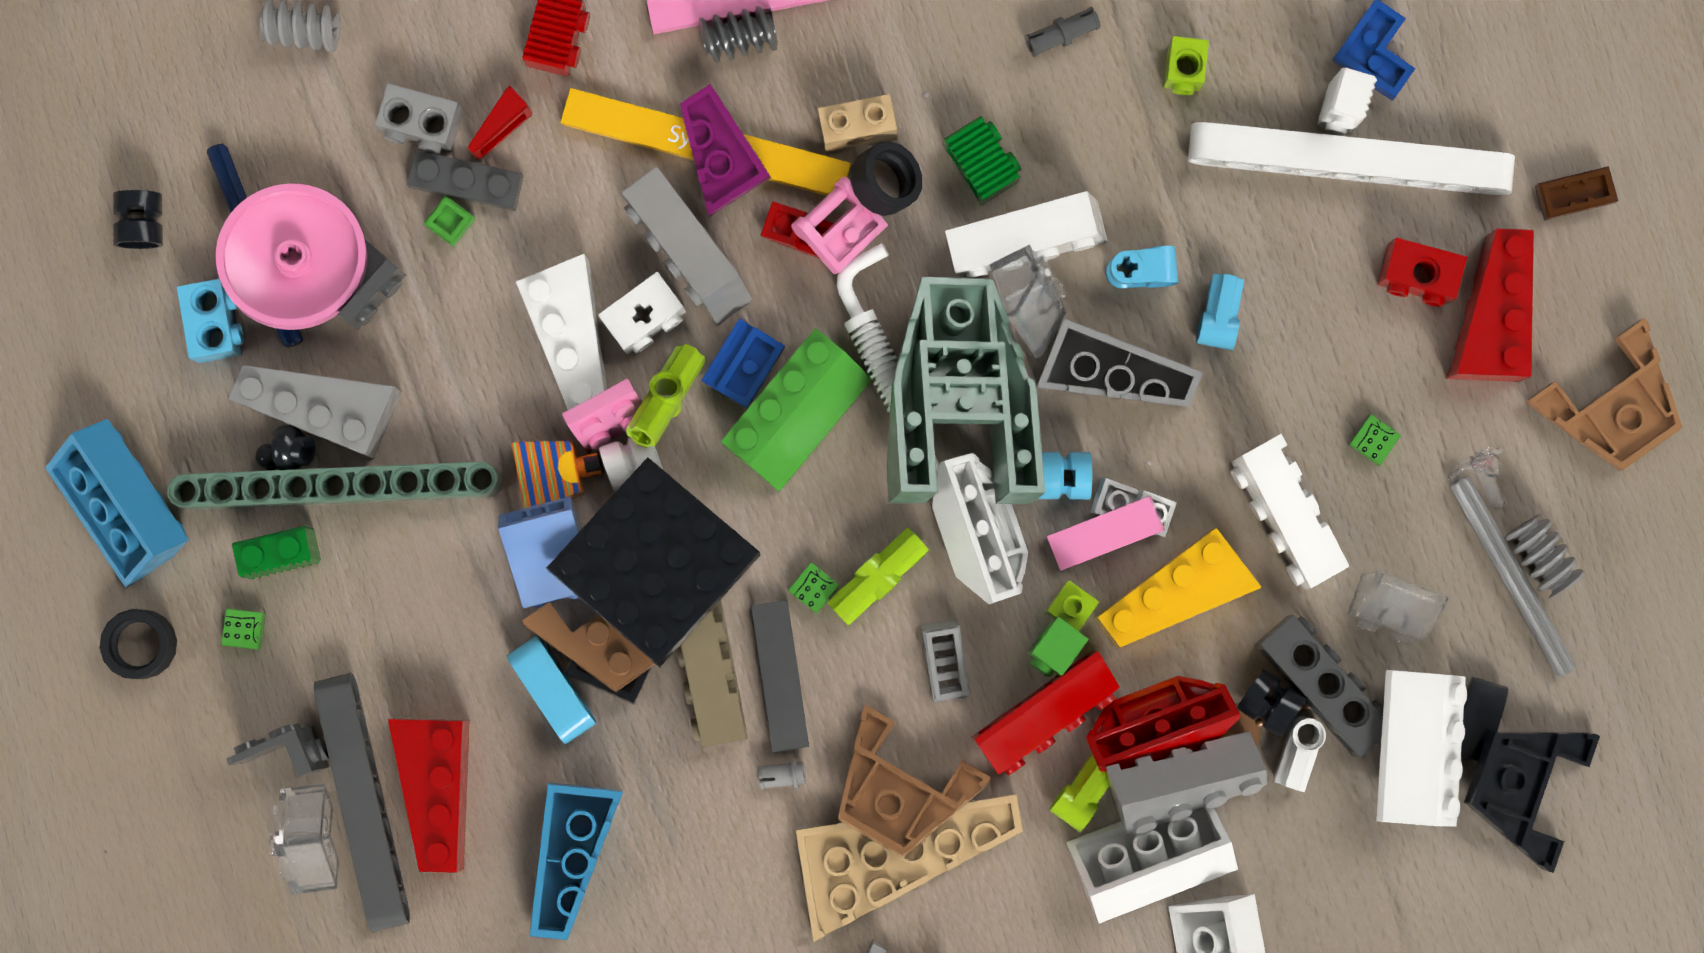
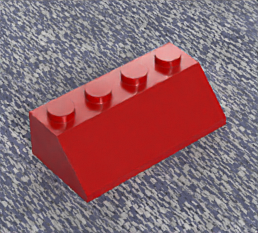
[971,651,1120,776]

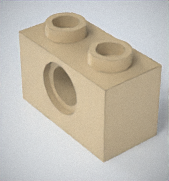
[818,94,897,153]

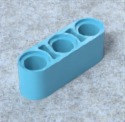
[506,635,597,744]

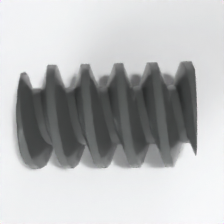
[699,6,778,63]

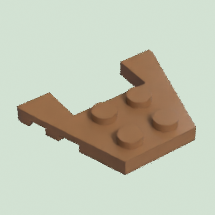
[1525,318,1683,471]
[522,602,677,692]
[838,705,991,858]

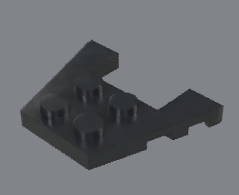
[1464,731,1600,873]

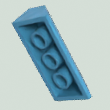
[45,419,189,588]

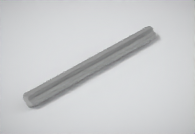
[1451,476,1576,676]

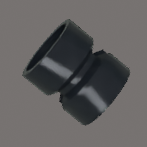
[113,190,163,249]
[1237,669,1307,738]

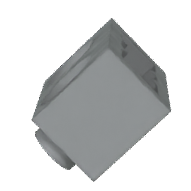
[375,83,464,154]

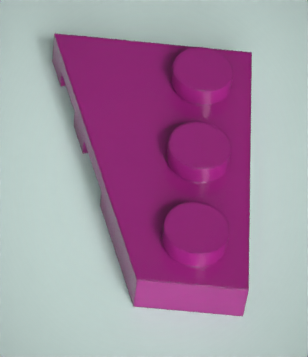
[680,84,771,217]

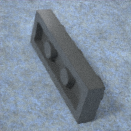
[407,150,524,211]

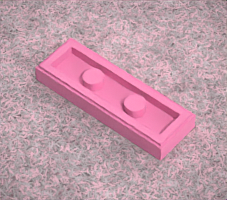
[1047,495,1165,571]

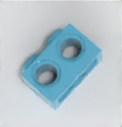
[177,279,245,363]

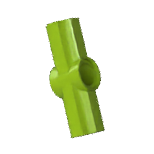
[626,344,705,448]
[827,527,929,626]

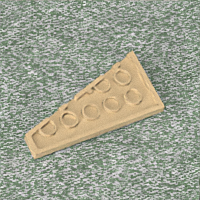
[796,794,1023,942]

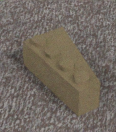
[677,600,748,748]

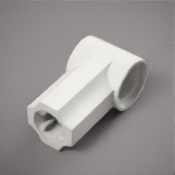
[1272,715,1326,792]

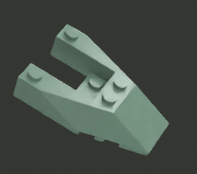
[886,277,1045,504]

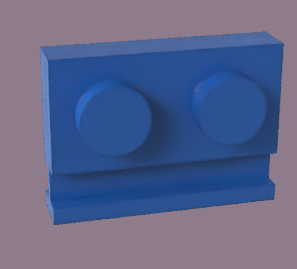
[701,318,785,409]

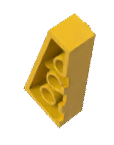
[1093,528,1262,648]

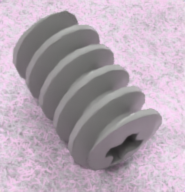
[259,0,341,52]
[1505,514,1585,597]

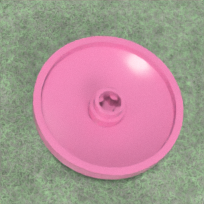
[216,184,368,330]

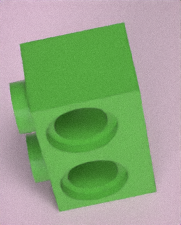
[1026,617,1089,677]

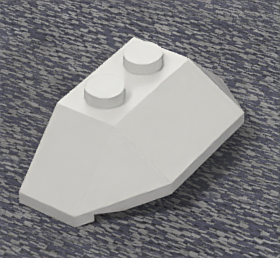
[932,453,1028,604]

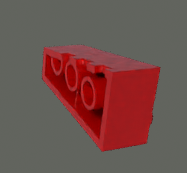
[1446,228,1534,382]

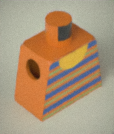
[512,441,603,508]

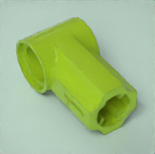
[1049,754,1109,832]

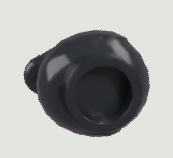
[256,425,316,471]

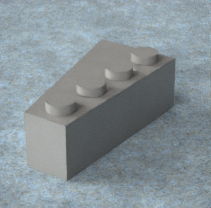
[228,365,402,459]

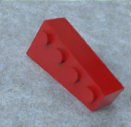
[388,718,470,873]

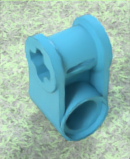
[1105,246,1179,289]

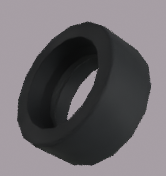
[850,141,922,216]
[99,609,177,679]

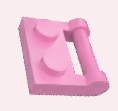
[791,177,888,274]

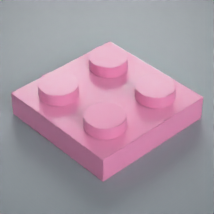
[562,378,642,452]

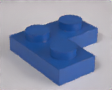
[1332,0,1416,101]

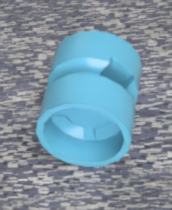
[1038,452,1092,500]

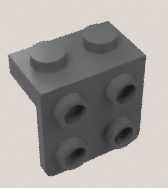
[338,240,406,330]
[227,723,329,777]

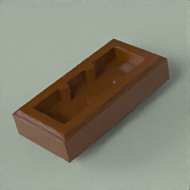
[1535,166,1618,221]

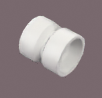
[599,437,663,492]

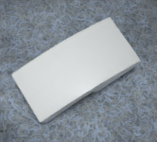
[1090,478,1177,537]

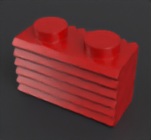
[522,0,590,77]

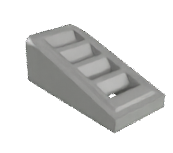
[920,619,970,702]

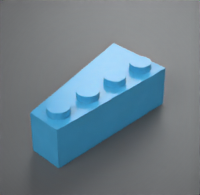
[530,782,623,940]

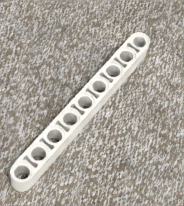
[1188,122,1515,195]

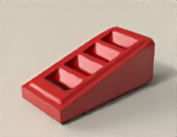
[467,85,532,160]

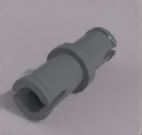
[1025,7,1101,57]

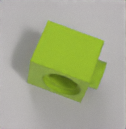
[1163,36,1209,95]
[1044,580,1099,631]

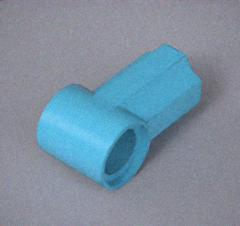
[1196,274,1244,351]

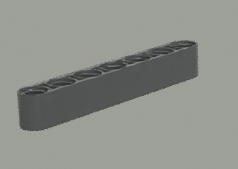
[314,673,410,933]

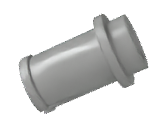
[758,759,806,790]

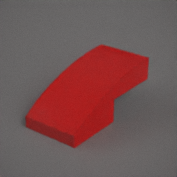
[760,201,834,259]

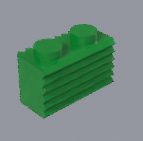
[943,116,1021,206]
[232,526,321,580]

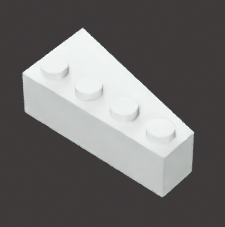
[945,191,1108,279]
[516,254,607,410]
[1231,434,1350,589]

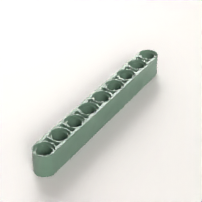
[167,462,503,510]

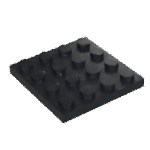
[546,457,761,668]

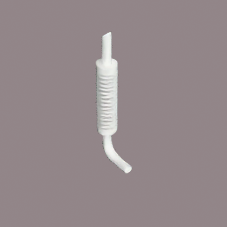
[836,243,940,477]

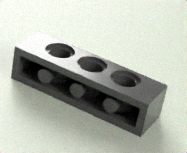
[1255,615,1383,758]

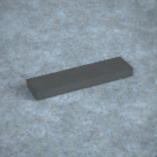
[751,600,809,752]

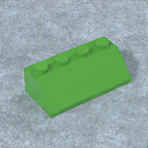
[721,328,872,492]

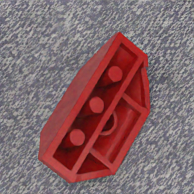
[1086,676,1240,772]

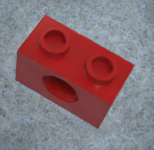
[1377,237,1467,307]

